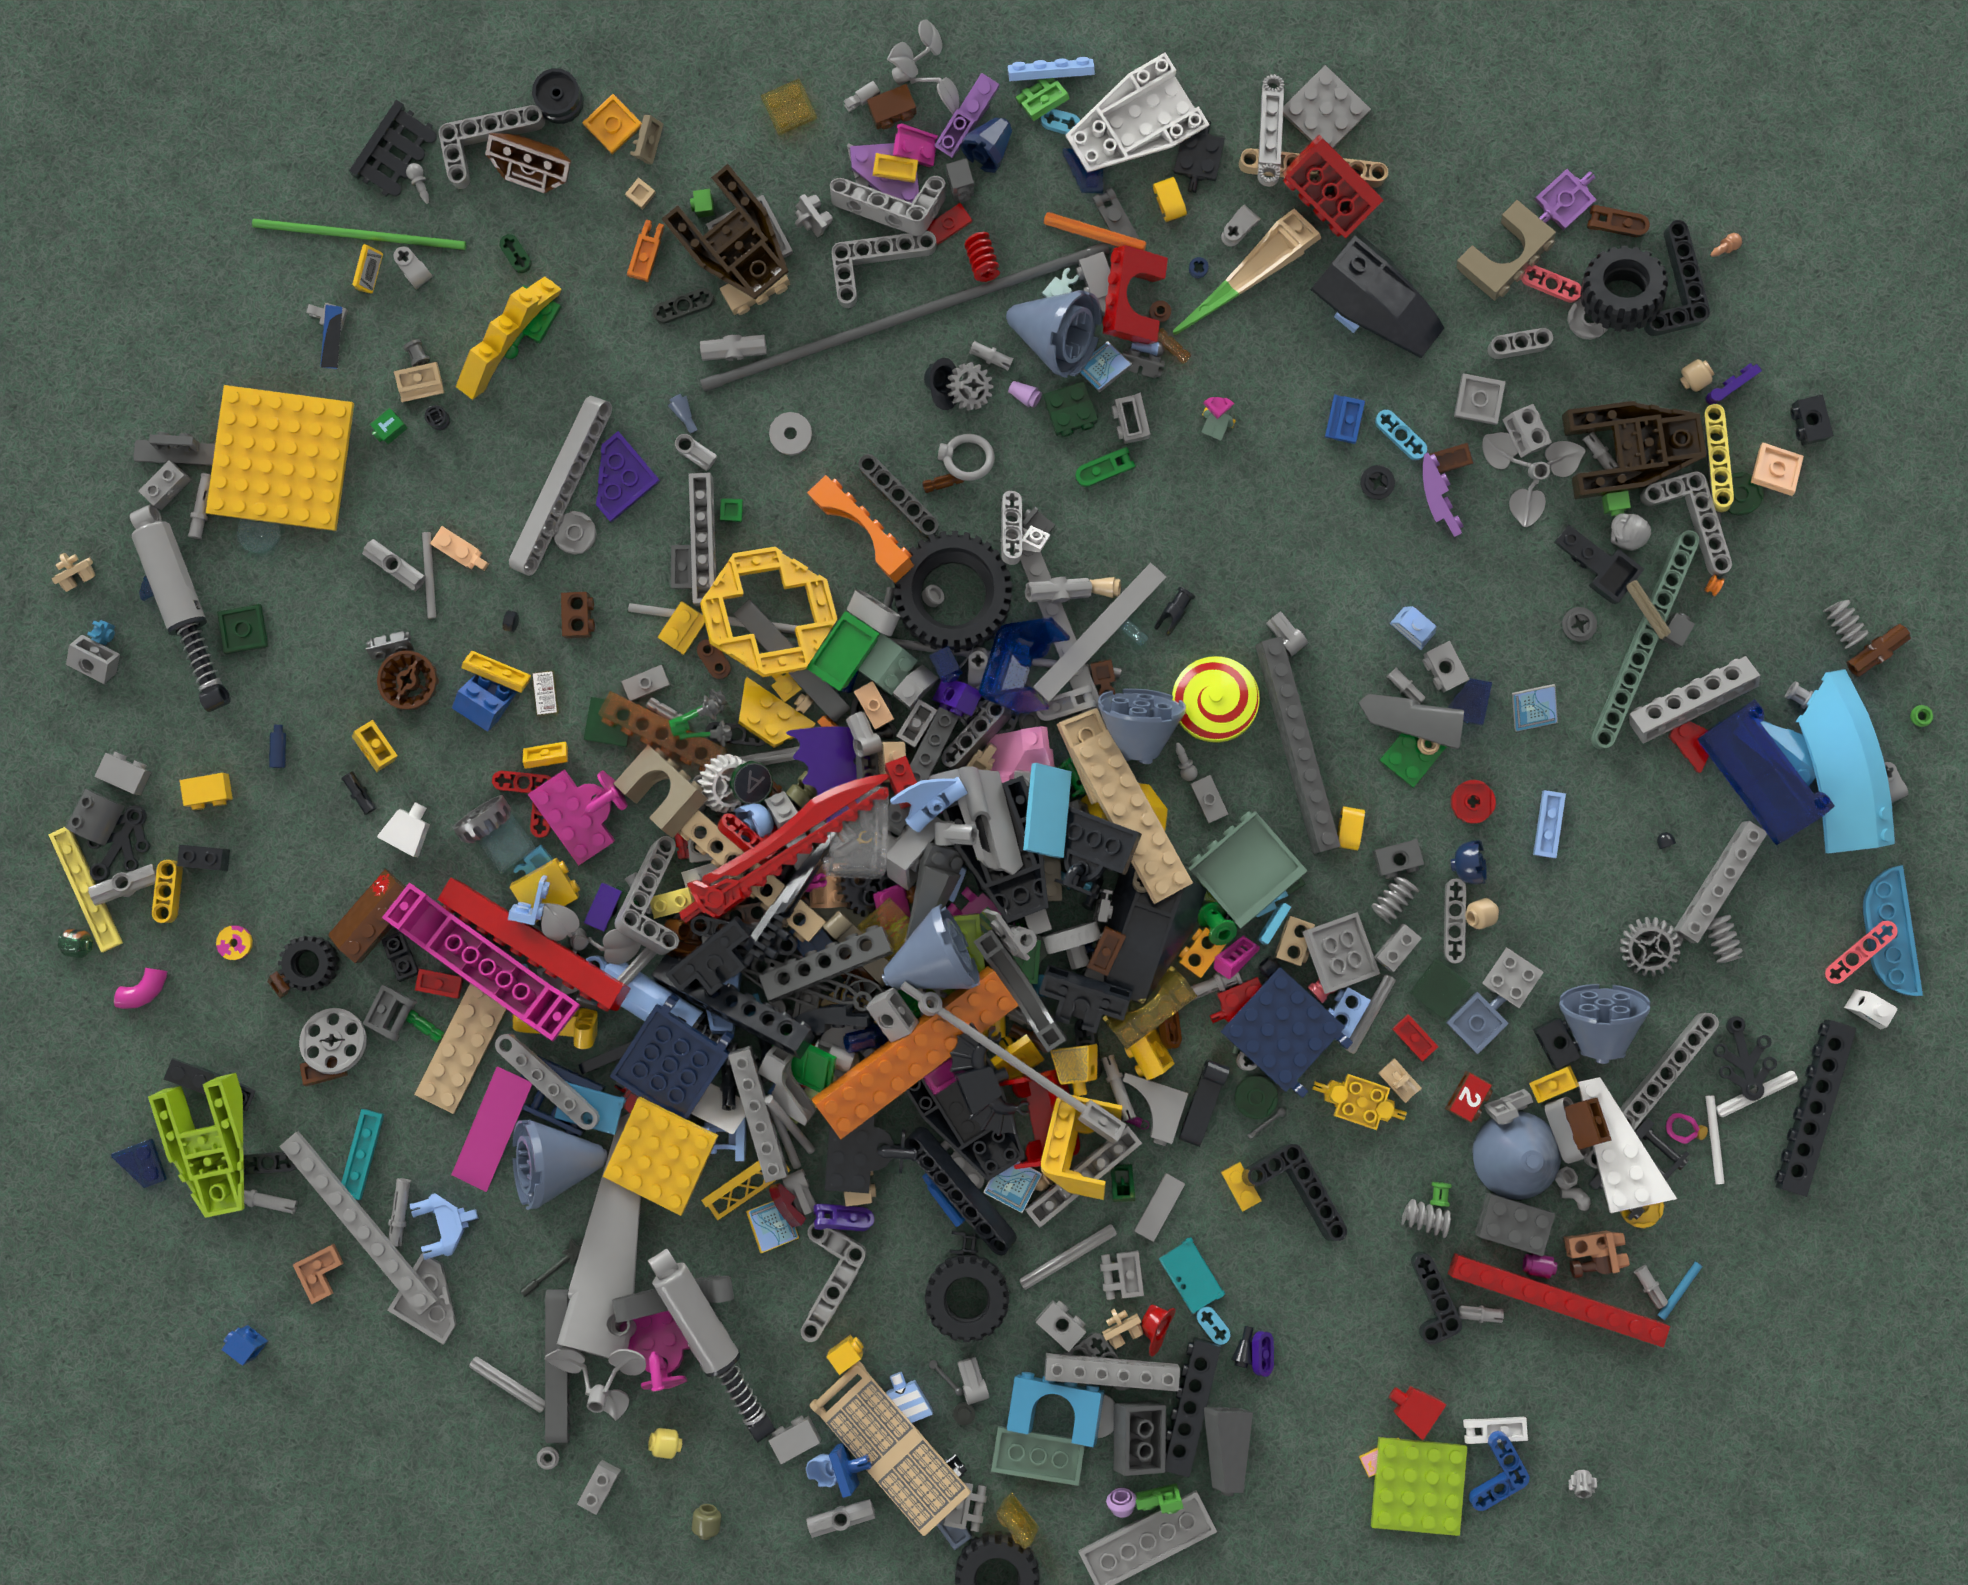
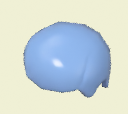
[806,1454,838,1487]

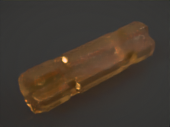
[1157,328,1191,364]

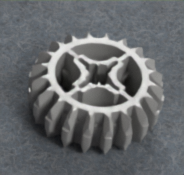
[1620,917,1681,976]

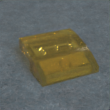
[857,897,910,961]

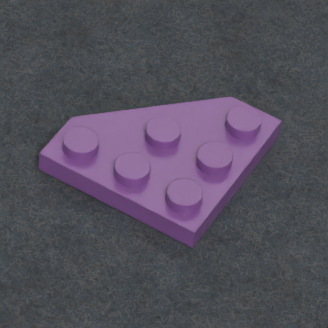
[850,143,919,203]

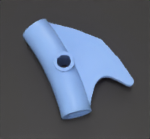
[890,777,968,832]

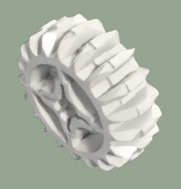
[697,754,746,813]

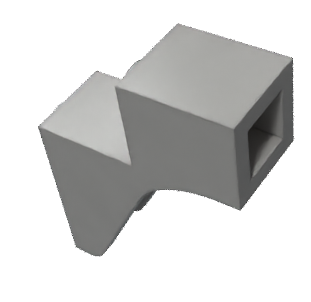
[765,791,814,870]
[758,1046,816,1126]

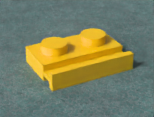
[658,601,705,655]

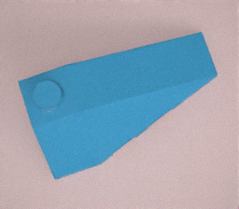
[1733,716,1816,790]

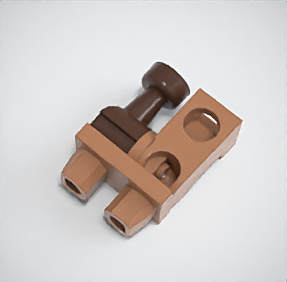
[1564,1230,1630,1279]

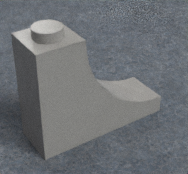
[1122,1072,1188,1146]

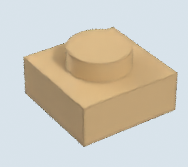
[625,178,656,210]

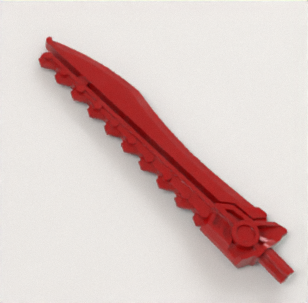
[679,774,889,923]

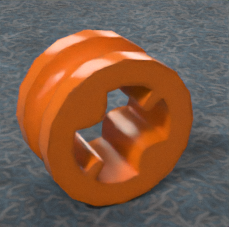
[1705,574,1724,596]

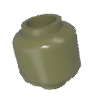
[691,1504,722,1540]

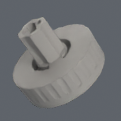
[1043,921,1101,970]

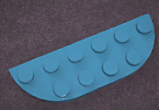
[1863,865,1923,996]

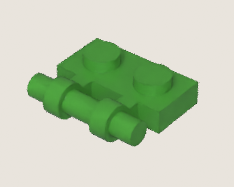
[1015,78,1069,121]

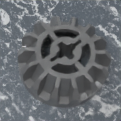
[452,795,511,844]

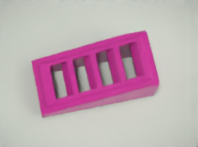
[1214,936,1260,979]

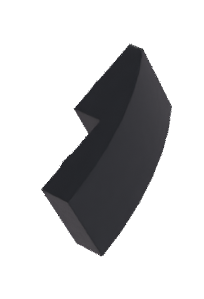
[381,932,419,982]

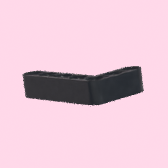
[1644,220,1710,336]
[1242,1144,1347,1241]

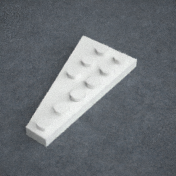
[1578,1077,1677,1213]

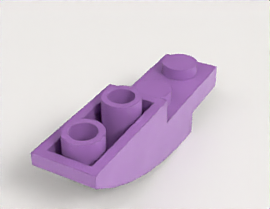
[934,73,1000,158]
[1423,452,1464,537]

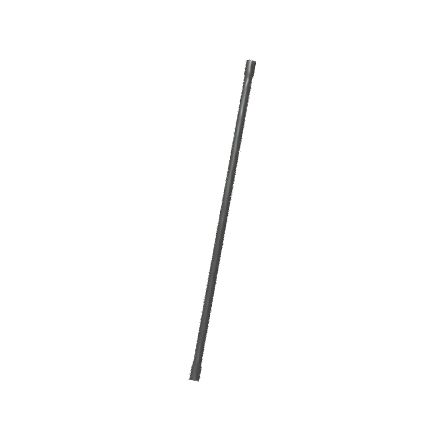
[700,242,1110,392]

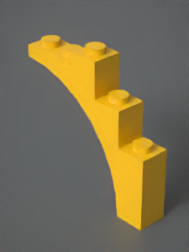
[456,277,562,400]

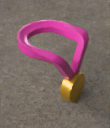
[1666,1113,1708,1144]

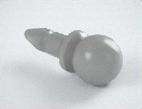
[406,163,429,204]
[1176,743,1198,781]

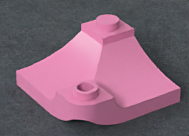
[987,726,1055,783]

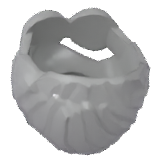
[1611,514,1651,551]

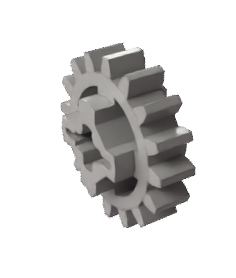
[946,362,993,411]

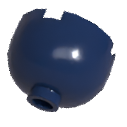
[1451,840,1487,884]

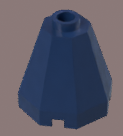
[961,118,1012,173]

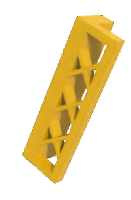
[701,1161,790,1220]

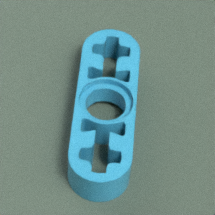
[1375,410,1427,460]

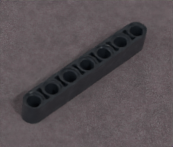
[904,1127,1017,1256]

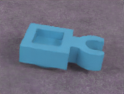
[87,620,115,645]
[514,845,553,877]

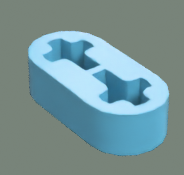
[1041,109,1080,135]
[1196,1306,1230,1345]

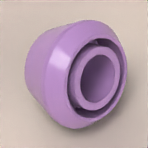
[1106,1488,1137,1517]

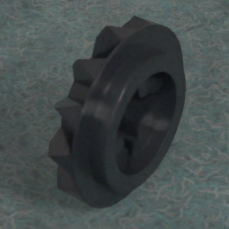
[1360,465,1395,500]

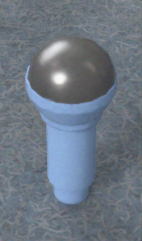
[1131,342,1165,357]

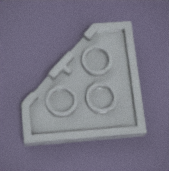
[387,1253,457,1345]

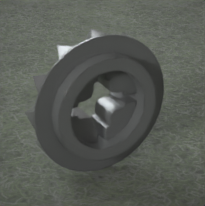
[1561,607,1597,642]

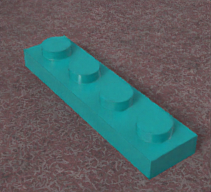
[341,1109,385,1200]

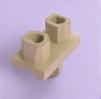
[52,553,96,592]
[1378,1059,1422,1103]
[1102,1308,1143,1349]

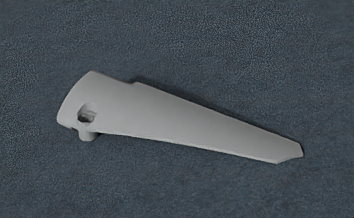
[557,1113,641,1359]

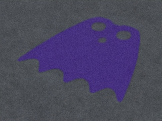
[786,726,882,823]

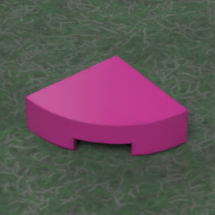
[1203,397,1234,419]

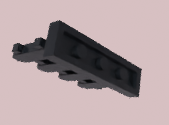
[349,99,437,197]

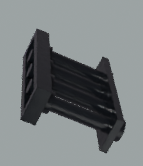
[1588,1118,1689,1220]

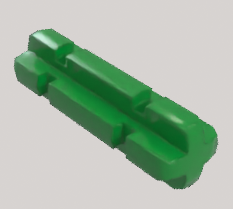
[406,1010,444,1042]

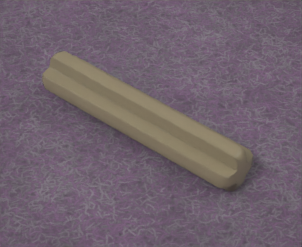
[1626,580,1671,639]

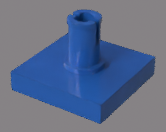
[829,1443,872,1498]

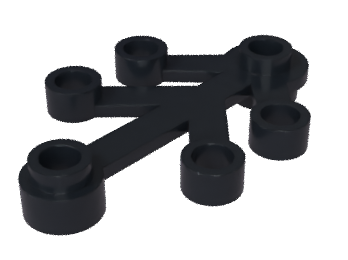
[87,805,150,881]
[1713,1016,1777,1101]

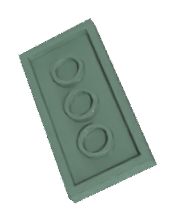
[991,1426,1085,1486]

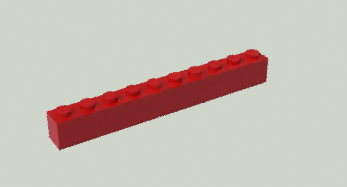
[437,878,631,1012]
[1448,1253,1670,1348]

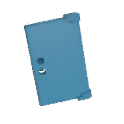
[555,1081,626,1135]

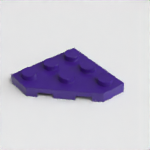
[596,431,660,522]

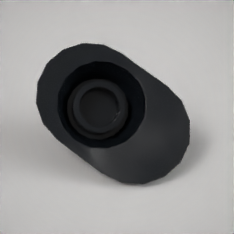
[924,358,956,410]

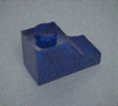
[929,646,962,683]

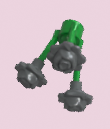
[668,689,732,747]

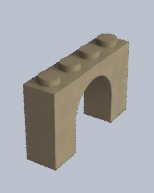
[1457,200,1556,301]
[613,745,708,838]

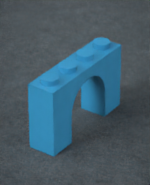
[1007,1372,1105,1447]

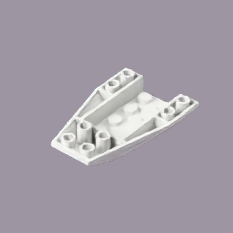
[1066,53,1210,173]

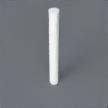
[1705,1095,1724,1184]

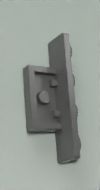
[133,432,215,466]

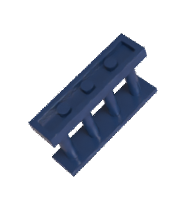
[520,1055,606,1137]

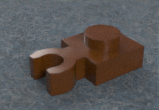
[1090,659,1116,697]

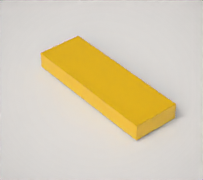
[462,651,531,693]

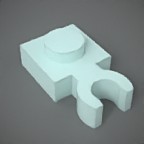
[1042,268,1079,298]

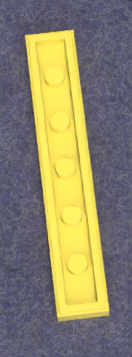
[48,827,123,953]

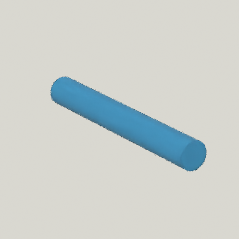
[1657,1262,1702,1320]

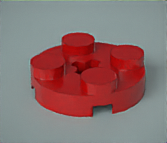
[1451,780,1496,824]

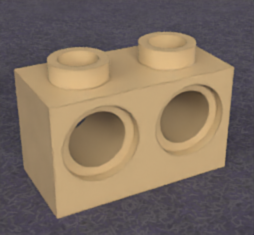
[1274,916,1315,966]

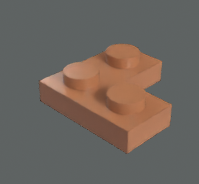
[293,1244,344,1304]

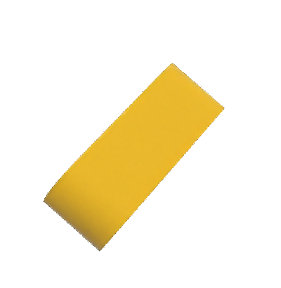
[152,860,183,923]

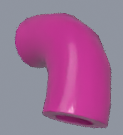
[114,968,168,1009]

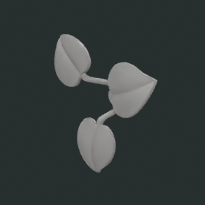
[887,20,959,115]
[1482,432,1586,527]
[541,903,641,994]
[544,1347,646,1421]

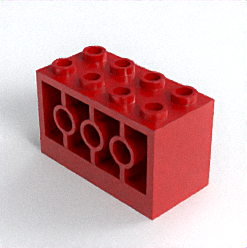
[1282,134,1383,239]

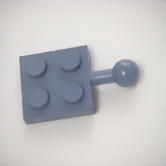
[1445,992,1509,1054]

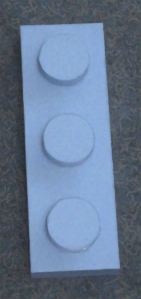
[1533,790,1566,858]

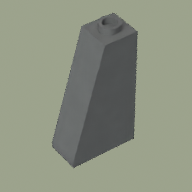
[1204,1407,1253,1496]

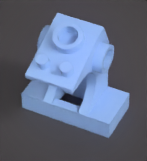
[701,1116,747,1161]

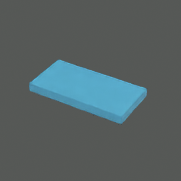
[1023,763,1072,858]

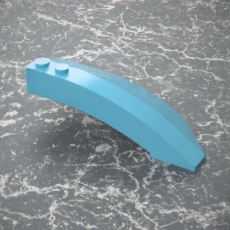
[1796,669,1895,853]

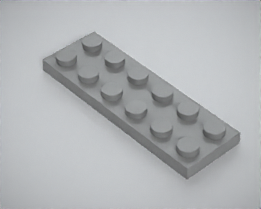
[1078,1490,1217,1585]

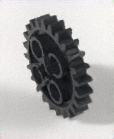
[836,847,897,918]

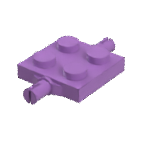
[1534,169,1596,231]

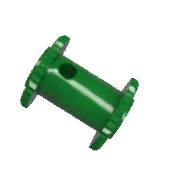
[1057,757,1086,798]
[1197,902,1238,945]

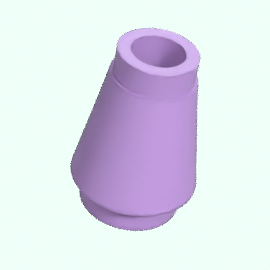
[1008,381,1042,408]

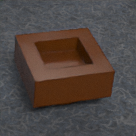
[267,971,290,999]

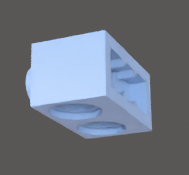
[1328,987,1371,1038]

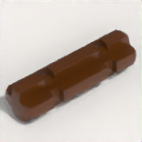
[922,474,965,493]

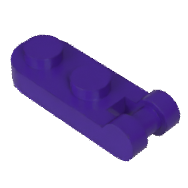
[1705,363,1762,405]
[813,1204,874,1231]

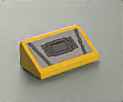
[352,244,383,294]

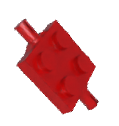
[1209,977,1262,1024]

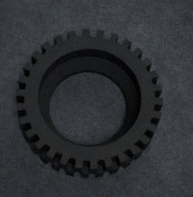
[894,531,1012,653]

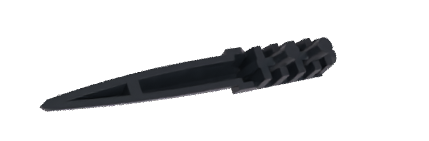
[742,832,839,966]

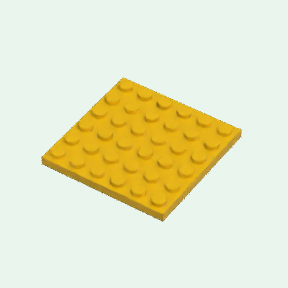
[206,385,354,531]

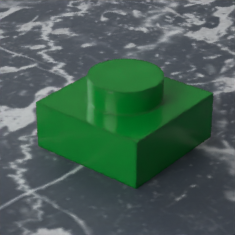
[720,499,743,522]

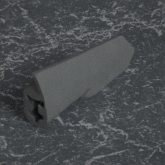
[1358,694,1464,750]

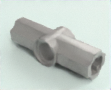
[700,335,767,361]
[362,539,426,592]
[1025,577,1092,603]
[88,864,156,906]
[806,1499,876,1538]

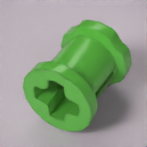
[1430,1182,1452,1207]

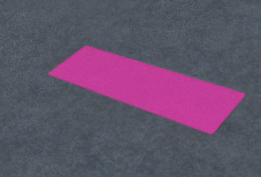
[451,1067,532,1192]

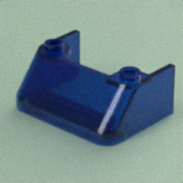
[979,617,1070,713]

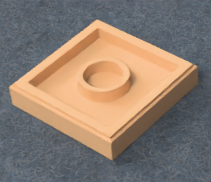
[1751,443,1804,496]

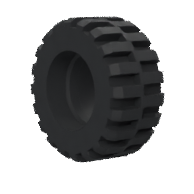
[1580,246,1668,332]
[925,1254,1009,1342]
[955,1531,1040,1585]

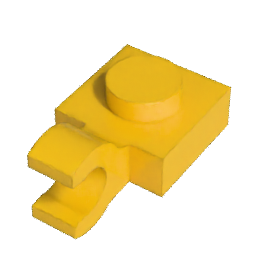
[771,673,802,702]

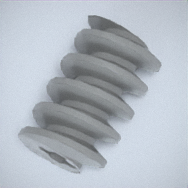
[1823,600,1868,649]
[1371,876,1419,924]
[1707,915,1743,963]
[1402,1199,1451,1238]

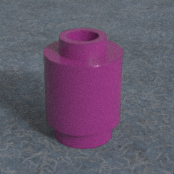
[1522,1253,1557,1279]

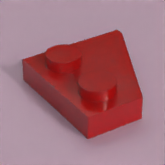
[1669,721,1719,773]

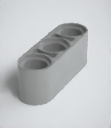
[1488,328,1553,359]
[847,590,901,636]
[1545,1097,1590,1163]

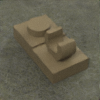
[630,115,663,164]

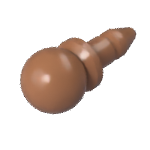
[1710,233,1742,257]

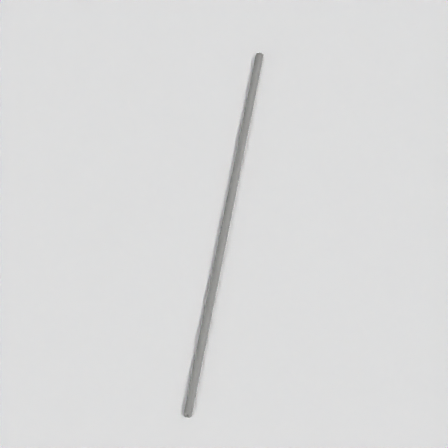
[628,603,1121,677]

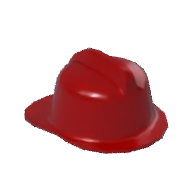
[1142,1305,1176,1356]

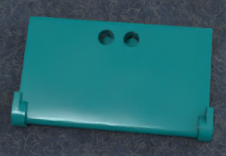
[1159,1237,1225,1314]

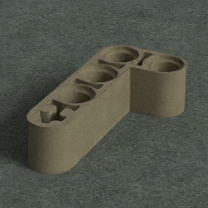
[823,910,890,987]

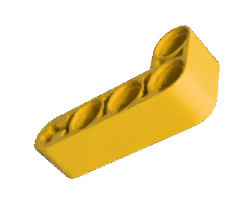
[513,1008,598,1049]

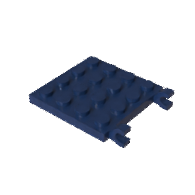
[1220,967,1353,1098]
[610,993,735,1119]

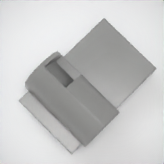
[983,909,1037,961]
[815,1024,862,1077]

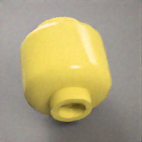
[648,1428,682,1459]

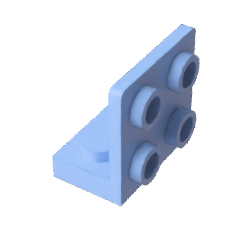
[508,875,550,925]

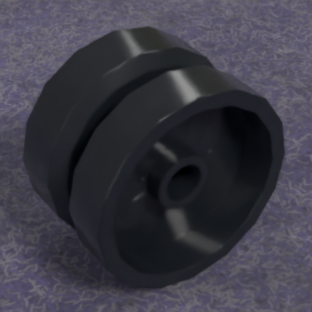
[532,68,584,124]

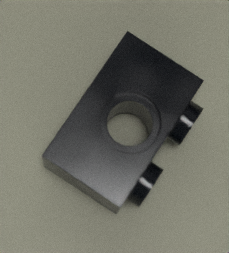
[1790,394,1834,446]
[177,844,230,871]
[1533,1018,1581,1069]

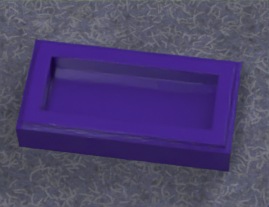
[584,883,623,932]

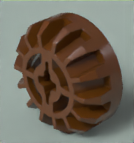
[377,651,439,710]

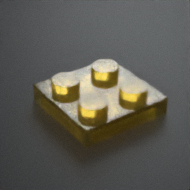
[760,78,817,136]
[996,1492,1039,1549]

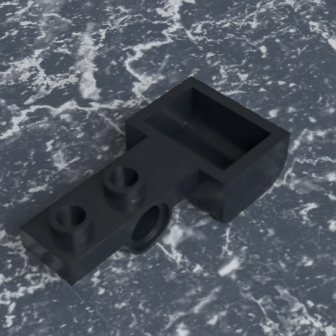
[1554,525,1644,604]

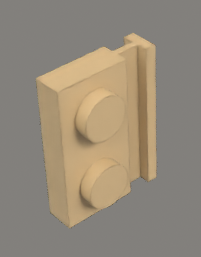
[394,362,445,402]

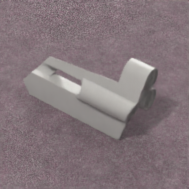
[928,766,1023,875]

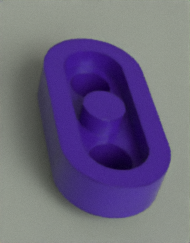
[1252,1331,1274,1377]

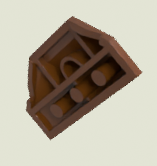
[485,133,571,193]

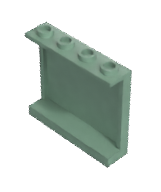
[1188,811,1308,929]

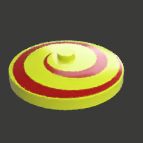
[1172,656,1260,742]

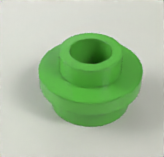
[1910,705,1933,727]

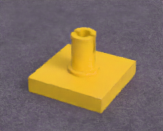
[990,1034,1044,1079]

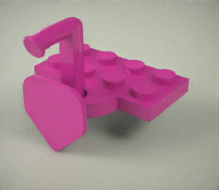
[528,769,628,866]
[620,1311,690,1391]

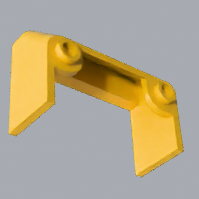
[1041,1095,1123,1200]

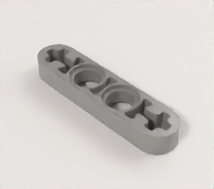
[1001,491,1022,565]
[1444,878,1466,963]

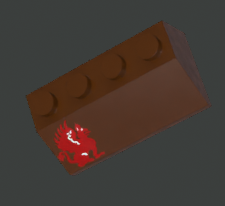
[328,869,406,963]

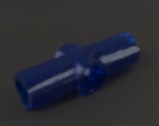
[843,1023,889,1053]

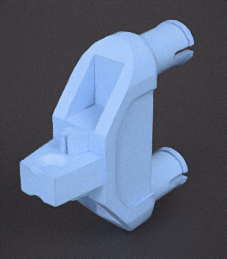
[410,1194,479,1260]

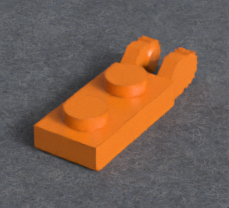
[627,220,664,282]

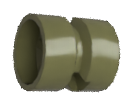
[785,770,817,808]

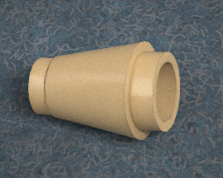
[1090,577,1121,598]

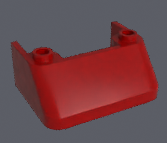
[999,1069,1080,1169]

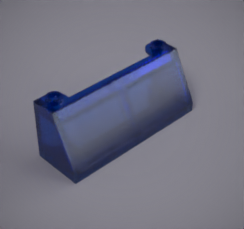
[1697,699,1835,845]

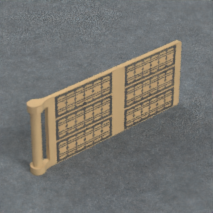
[810,1361,971,1536]

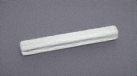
[1716,1071,1798,1117]

